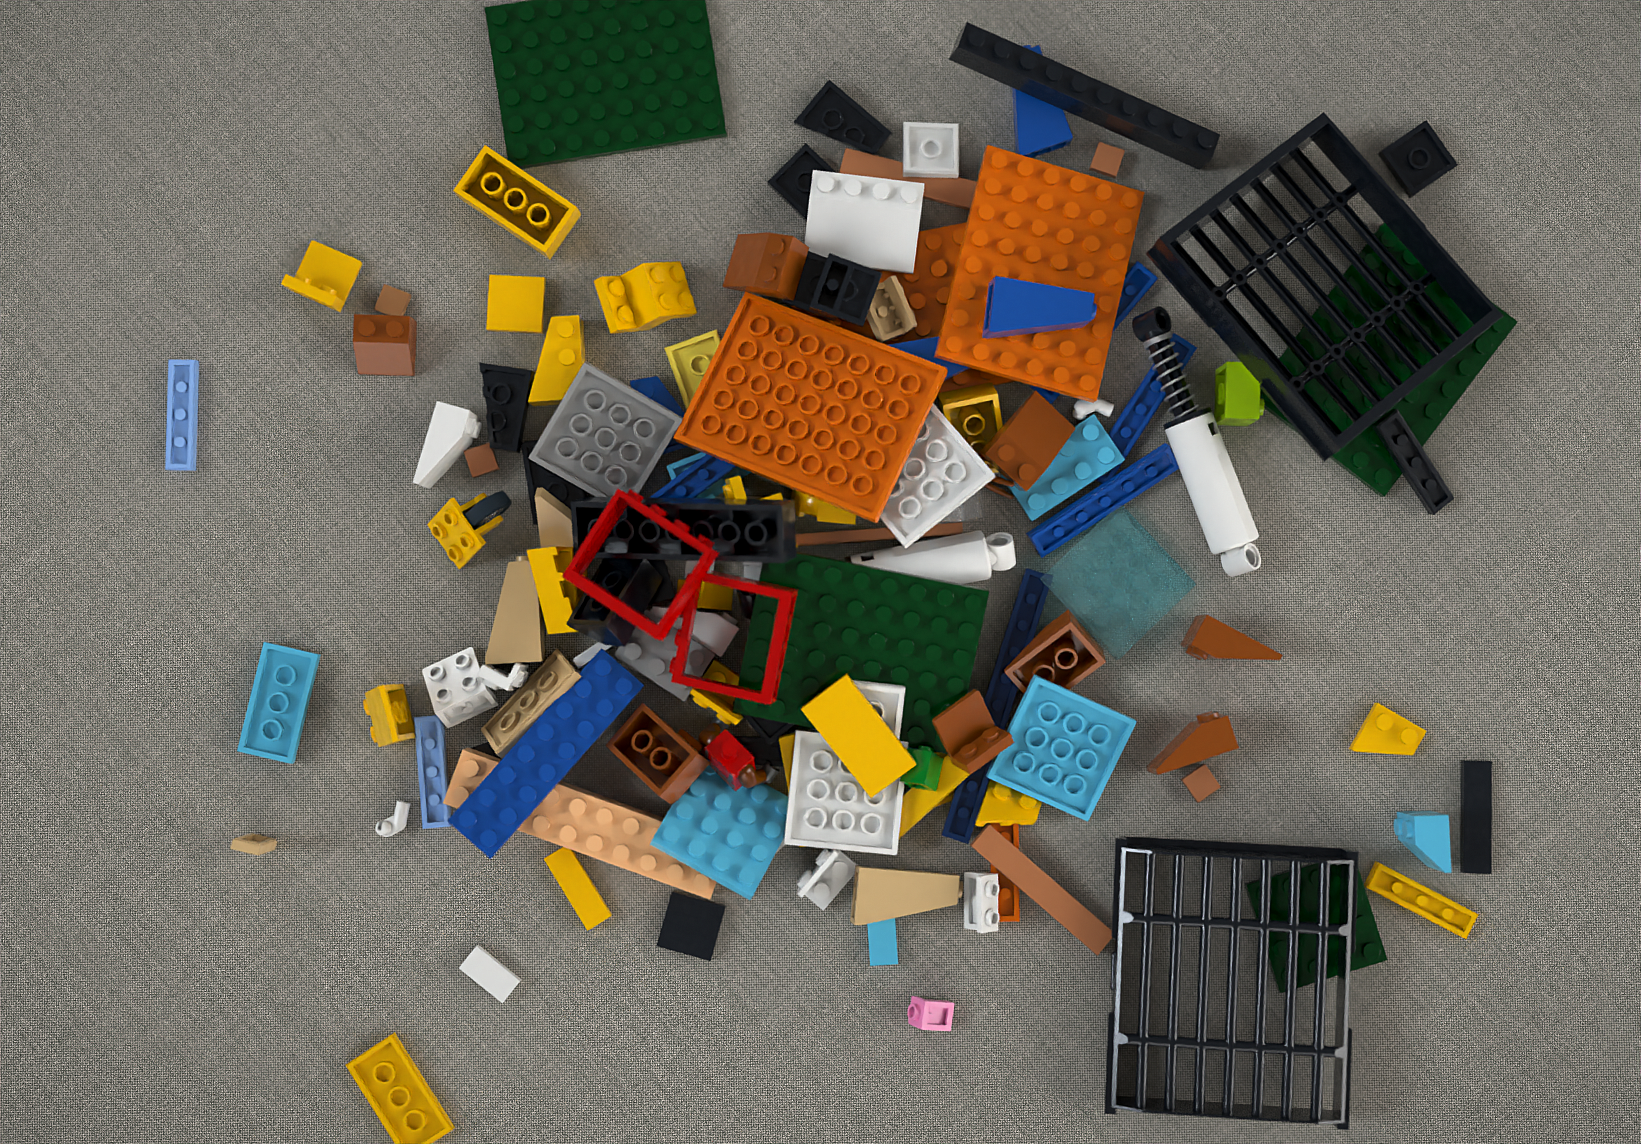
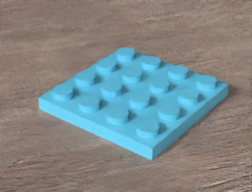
[986,674,1137,822]
[650,765,788,900]

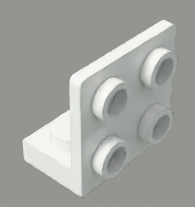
[422,647,498,728]
[797,848,857,910]

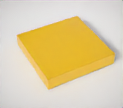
[486,275,546,334]

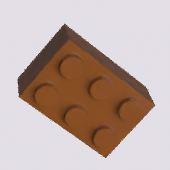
[605,703,710,805]

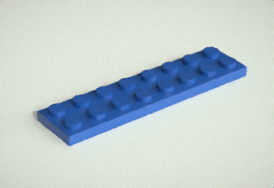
[447,648,644,859]

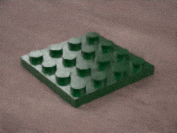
[1244,863,1388,993]

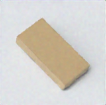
[230,833,277,856]

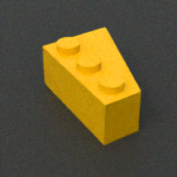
[528,315,586,406]
[527,546,587,634]

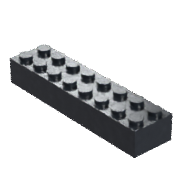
[571,497,797,563]

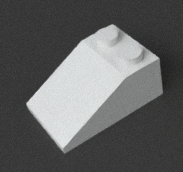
[413,401,482,489]

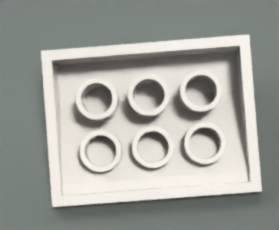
[805,170,925,274]

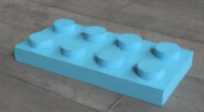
[1001,414,1125,522]
[237,642,321,764]

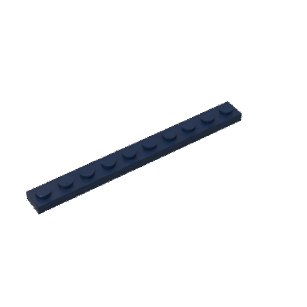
[941,568,1053,844]

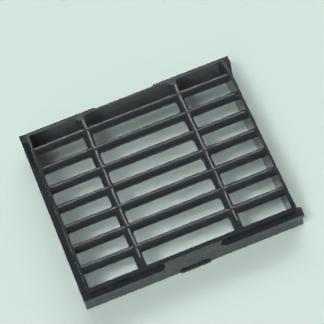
[1146,112,1503,462]
[1104,836,1359,1130]

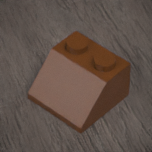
[353,314,417,377]

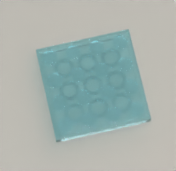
[1040,505,1196,660]

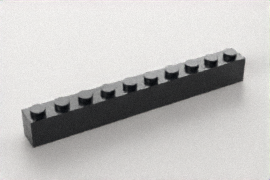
[949,22,1220,170]

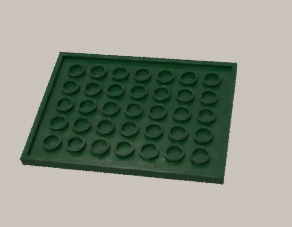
[484,0,727,169]
[1260,222,1518,497]
[733,552,990,754]

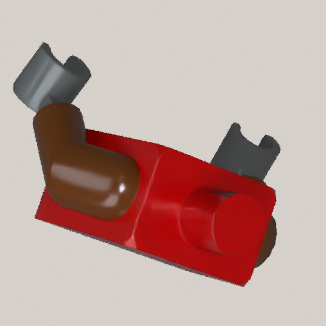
[699,716,780,792]

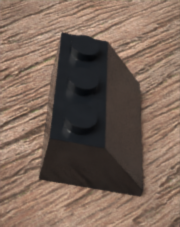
[566,558,663,647]

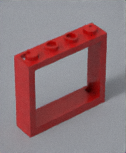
[561,488,719,641]
[669,570,798,705]

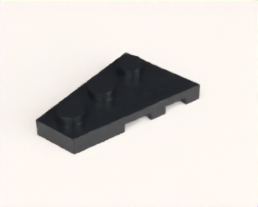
[794,79,892,155]
[479,363,535,454]

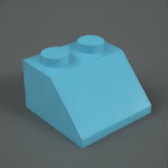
[1394,811,1451,873]

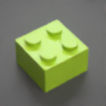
[1214,362,1264,426]

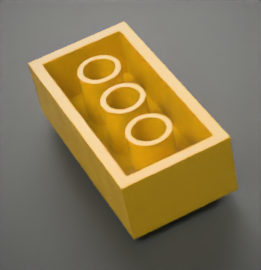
[453,145,581,260]

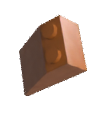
[722,232,809,301]
[979,390,1076,492]
[1004,609,1106,694]
[1181,614,1283,660]
[1146,711,1239,775]

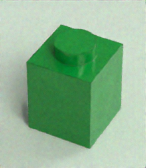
[900,746,943,792]

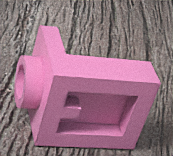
[907,996,954,1031]

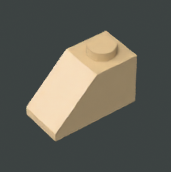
[535,488,573,548]

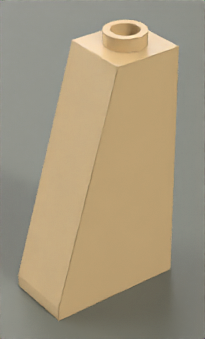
[485,556,546,665]
[850,865,963,925]

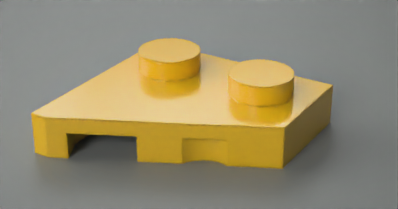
[1349,703,1427,755]
[975,779,1042,826]

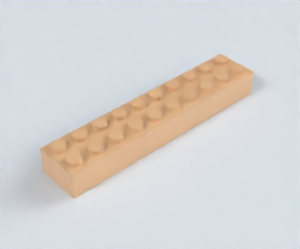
[443,747,717,899]

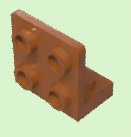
[932,689,1014,775]

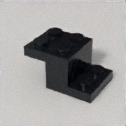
[783,251,882,328]

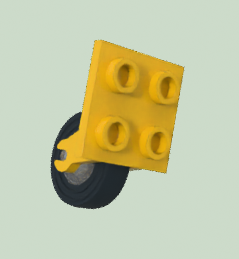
[427,491,512,569]

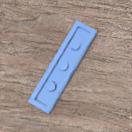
[165,359,199,471]
[414,715,452,829]

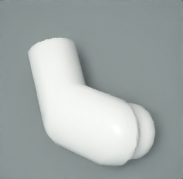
[1072,397,1114,420]
[375,801,411,837]

